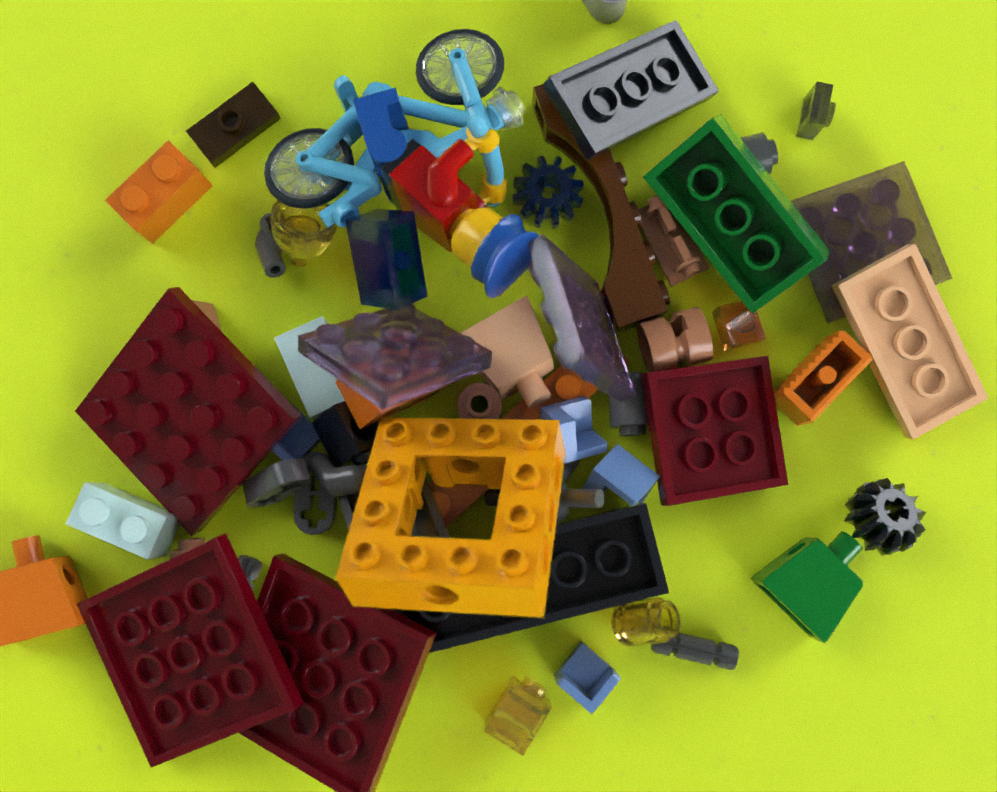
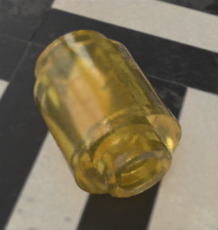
[611,597,680,647]

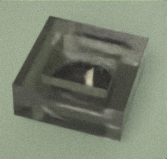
[796,81,836,140]

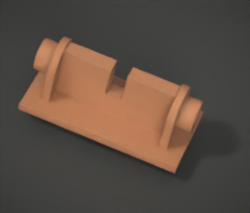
[639,195,710,287]

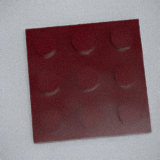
[641,356,788,506]

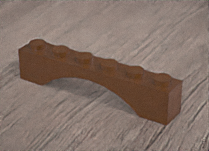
[532,84,670,334]

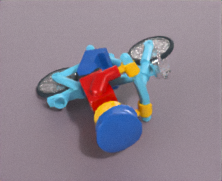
[264,29,543,299]

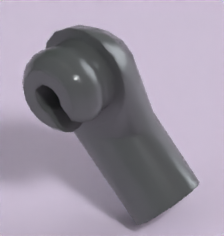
[255,213,288,278]
[308,454,367,496]

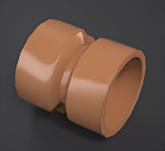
[636,306,713,372]

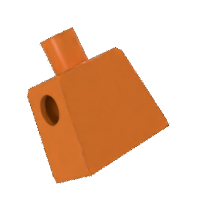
[0,535,88,647]

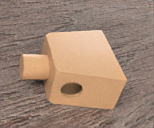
[454,296,554,409]

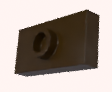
[186,82,281,168]

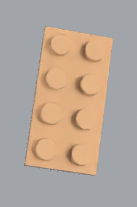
[831,243,988,440]

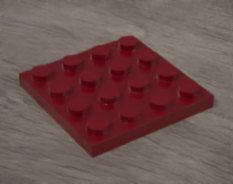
[75,287,302,536]
[77,533,304,768]
[239,553,436,792]

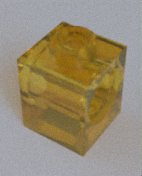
[484,675,552,755]

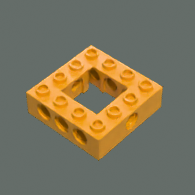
[336,417,566,618]

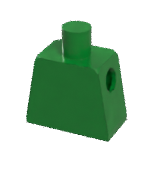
[750,531,863,643]

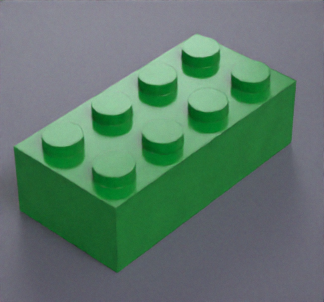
[643,114,830,314]

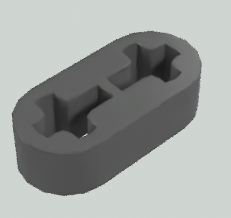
[294,451,337,535]
[242,458,311,508]

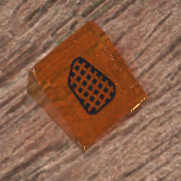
[712,301,766,352]

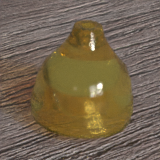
[270,194,337,267]

